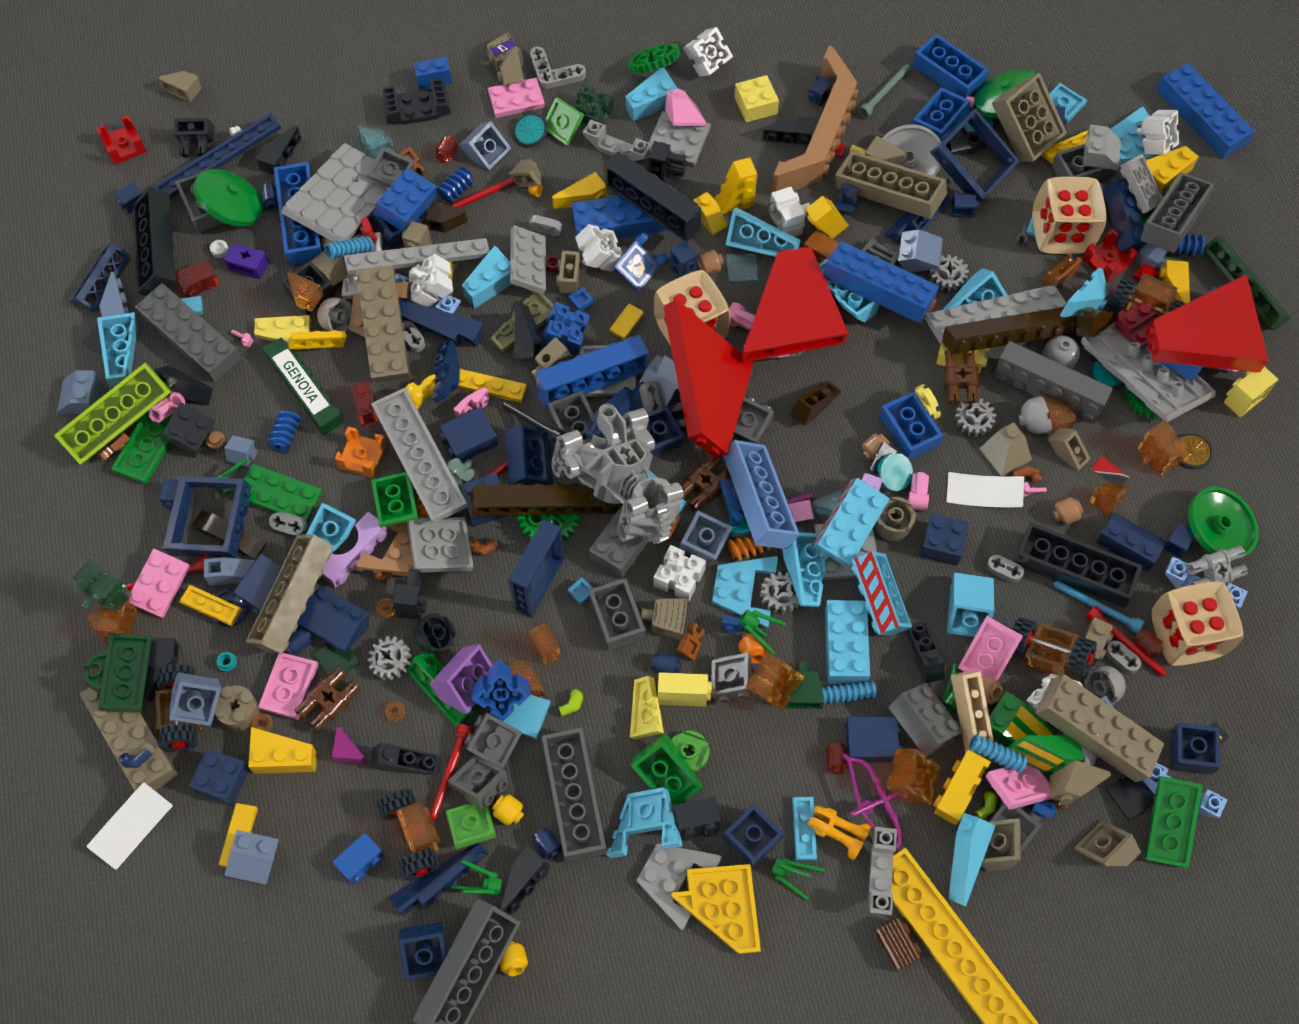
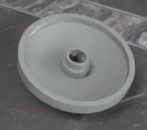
[882,125,942,177]

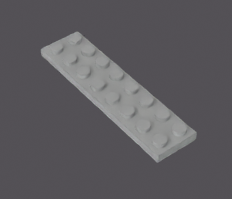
[925,285,1067,345]
[371,388,468,524]

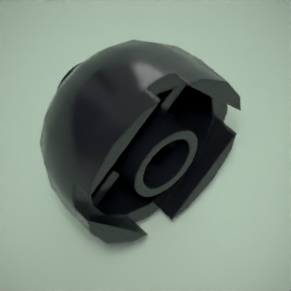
[414,613,456,654]

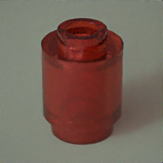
[435,136,458,163]
[1132,628,1164,657]
[826,742,848,775]

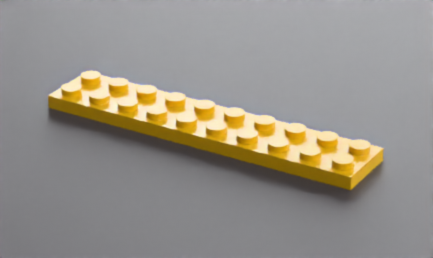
[891,848,1039,1024]

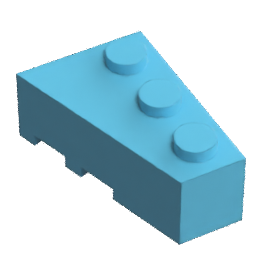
[626,68,678,122]
[462,246,512,309]

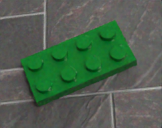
[111,412,172,485]
[244,464,323,523]
[1144,776,1203,868]

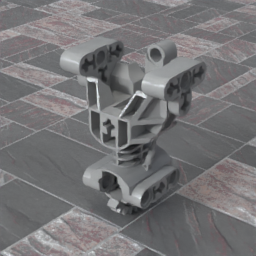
[552,404,683,544]

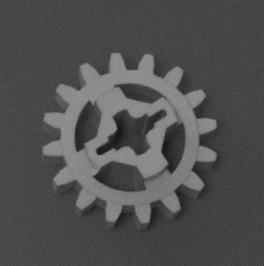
[929,254,969,292]
[954,398,996,437]
[760,572,799,614]
[368,636,412,680]

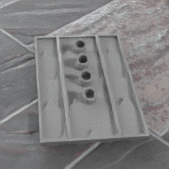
[281,143,389,242]
[1081,322,1216,422]

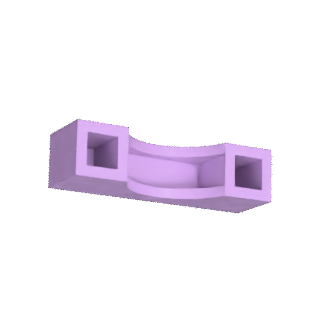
[321,512,388,588]

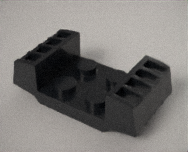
[383,79,451,125]

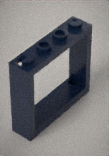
[930,108,1019,202]
[163,476,252,558]
[509,520,564,617]

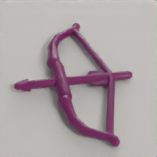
[843,754,906,856]

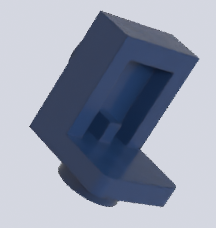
[836,184,859,214]

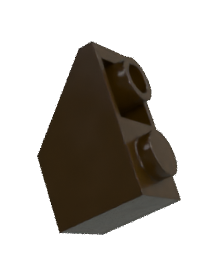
[426,202,468,233]

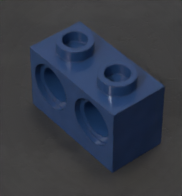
[670,240,697,279]

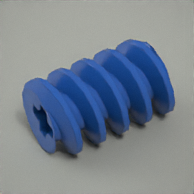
[436,166,473,203]
[1171,233,1205,258]
[267,411,301,453]

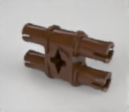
[943,349,980,405]
[681,457,731,512]
[294,667,361,732]

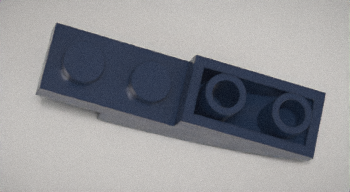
[432,339,460,403]

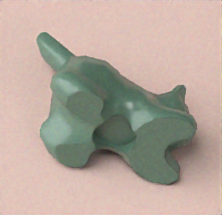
[447,458,474,489]

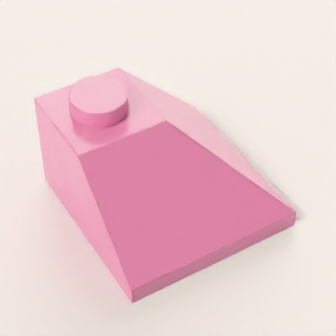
[665,89,706,126]

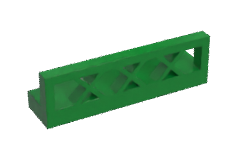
[406,652,481,727]

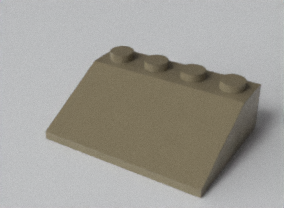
[992,73,1067,163]

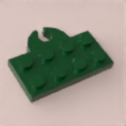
[82,634,152,713]

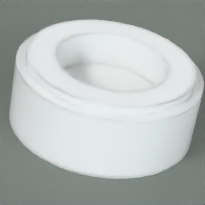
[210,240,229,258]

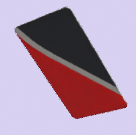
[1091,457,1129,489]

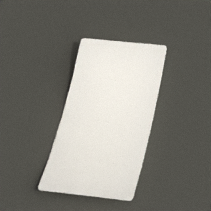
[947,472,1024,507]
[87,783,173,870]

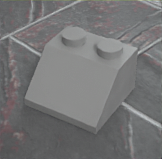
[1083,124,1121,170]

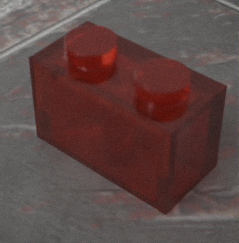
[175,259,220,298]
[350,380,380,427]

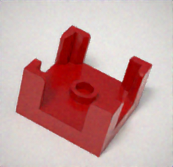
[96,115,147,165]
[1082,229,1138,282]

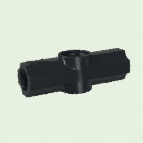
[946,130,999,155]

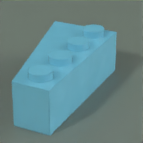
[726,207,801,257]
[97,312,138,390]

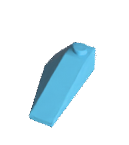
[819,258,879,322]
[943,268,1007,310]
[1060,268,1109,317]
[306,503,356,553]
[782,532,828,607]
[948,813,995,906]

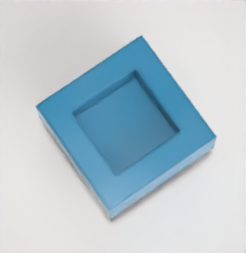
[568,577,593,605]

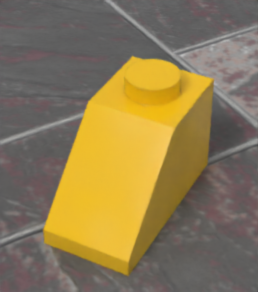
[693,192,727,236]

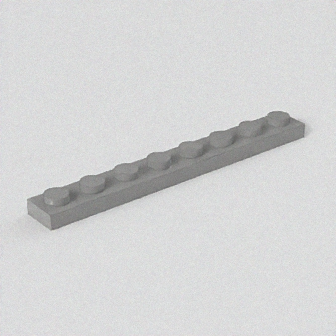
[344,238,490,275]

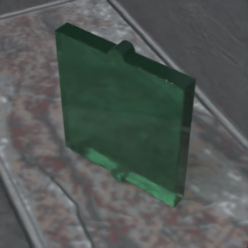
[313,642,360,676]

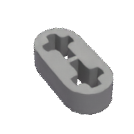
[528,215,563,236]
[402,321,425,352]
[639,381,662,413]
[269,512,307,535]
[987,555,1024,583]
[1105,641,1141,674]

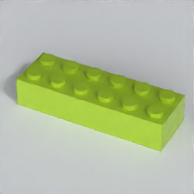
[54,363,172,465]

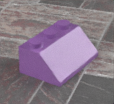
[430,644,493,714]

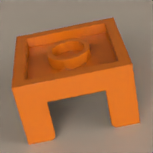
[335,427,387,478]

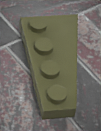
[491,291,554,353]

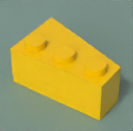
[1146,146,1199,194]
[715,157,757,214]
[806,196,849,239]
[248,727,317,774]
[933,750,991,825]

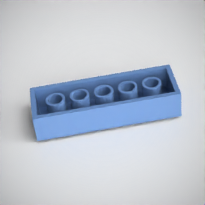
[723,440,800,549]

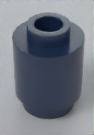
[260,184,279,210]
[286,628,313,655]
[651,653,682,673]
[533,827,562,860]

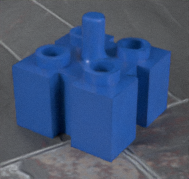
[542,302,590,355]
[472,660,530,721]

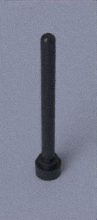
[502,401,567,443]

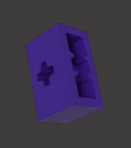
[224,243,269,279]

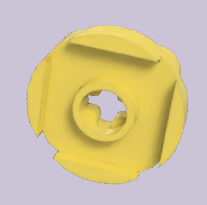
[915,384,941,420]

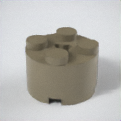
[874,497,916,542]
[214,686,260,732]

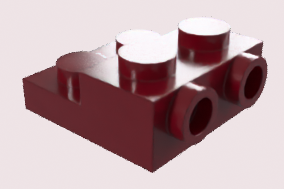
[1114,301,1157,350]

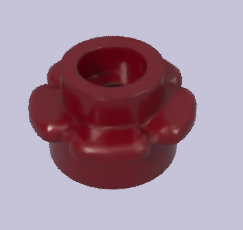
[546,256,560,273]

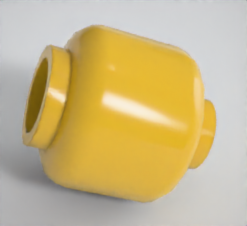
[492,794,524,826]
[499,941,528,976]

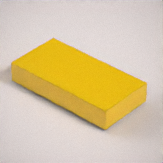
[609,304,644,340]

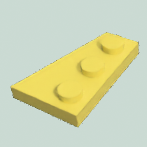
[254,315,311,350]
[630,676,664,740]

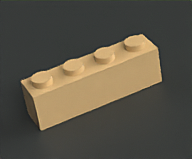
[951,671,994,756]

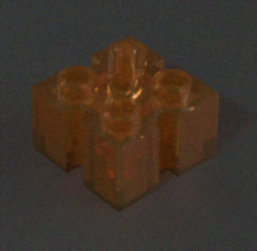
[1137,420,1190,476]
[87,593,138,645]
[746,652,804,711]
[886,749,941,805]

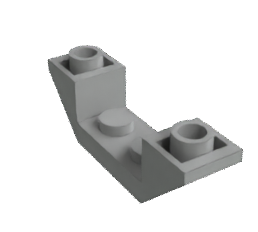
[583,120,652,162]
[868,827,897,916]

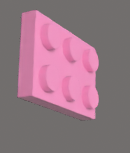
[488,78,545,118]
[126,548,191,618]
[958,616,1023,680]
[258,653,318,720]
[985,764,1051,810]

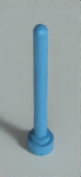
[1054,581,1144,635]

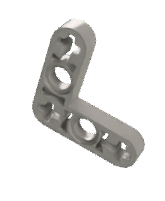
[530,47,586,89]

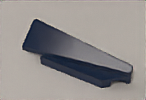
[399,300,483,347]
[584,381,654,439]
[389,843,488,916]

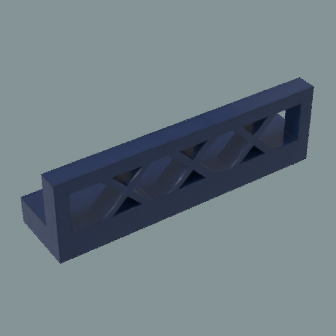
[70,242,130,312]

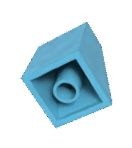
[947,573,994,637]

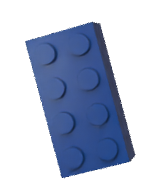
[912,33,989,98]

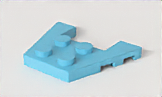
[1110,107,1170,163]
[712,556,778,629]
[606,787,682,858]

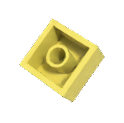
[734,75,779,122]
[1224,366,1278,418]

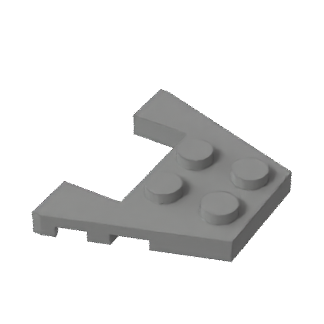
[637,844,722,931]

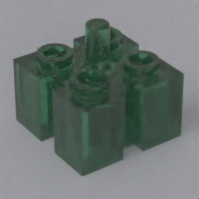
[569,84,614,126]
[73,559,132,613]

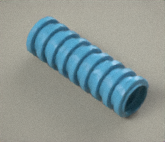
[324,236,373,259]
[821,680,877,705]
[969,734,1027,773]

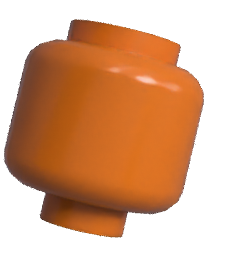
[738,634,767,664]

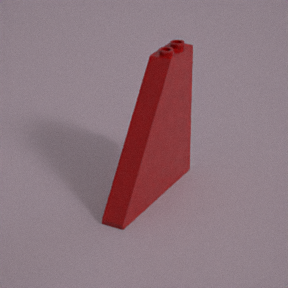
[740,247,848,363]
[1145,276,1268,373]
[664,299,754,458]

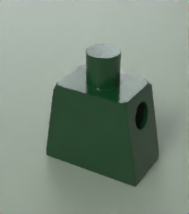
[784,661,824,709]

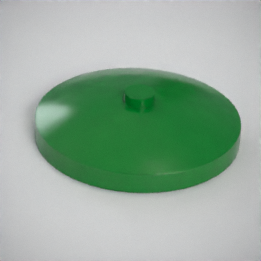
[974,69,1036,118]
[193,169,263,226]
[1188,487,1259,561]

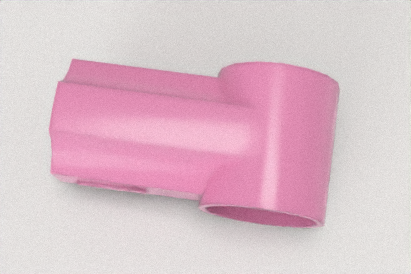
[729,303,755,331]
[149,392,185,423]
[907,472,929,511]

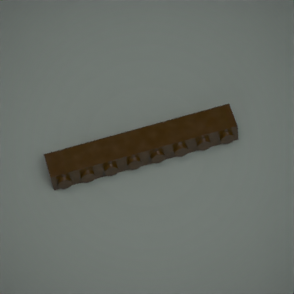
[942,307,1077,354]
[470,483,623,516]

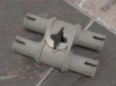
[1187,545,1248,585]

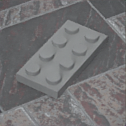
[510,225,546,294]

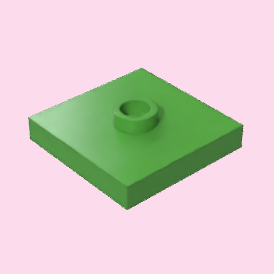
[545,97,584,145]
[446,803,496,849]

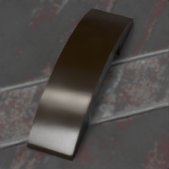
[191,510,266,560]

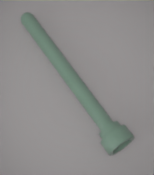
[857,64,910,119]

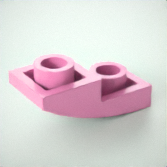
[454,388,489,418]
[788,500,814,524]

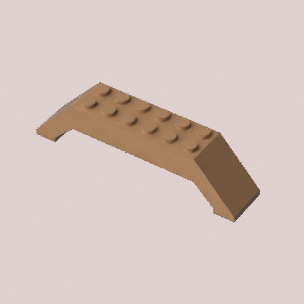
[772,46,858,192]

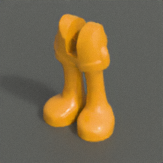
[807,806,871,860]

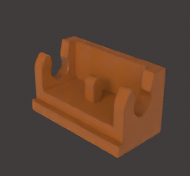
[1041,253,1082,289]

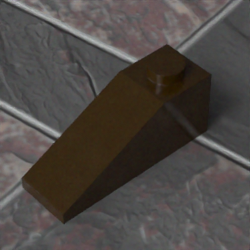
[1076,307,1118,338]
[790,380,841,426]

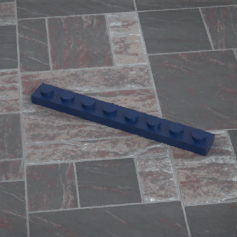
[153,113,281,198]

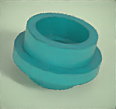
[216,652,237,672]

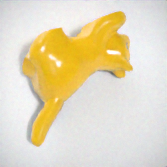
[405,374,436,410]

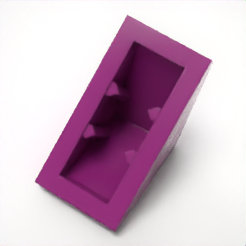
[332,727,367,765]

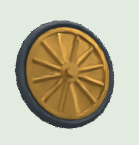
[1173,433,1213,469]

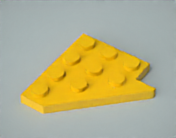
[671,864,761,954]

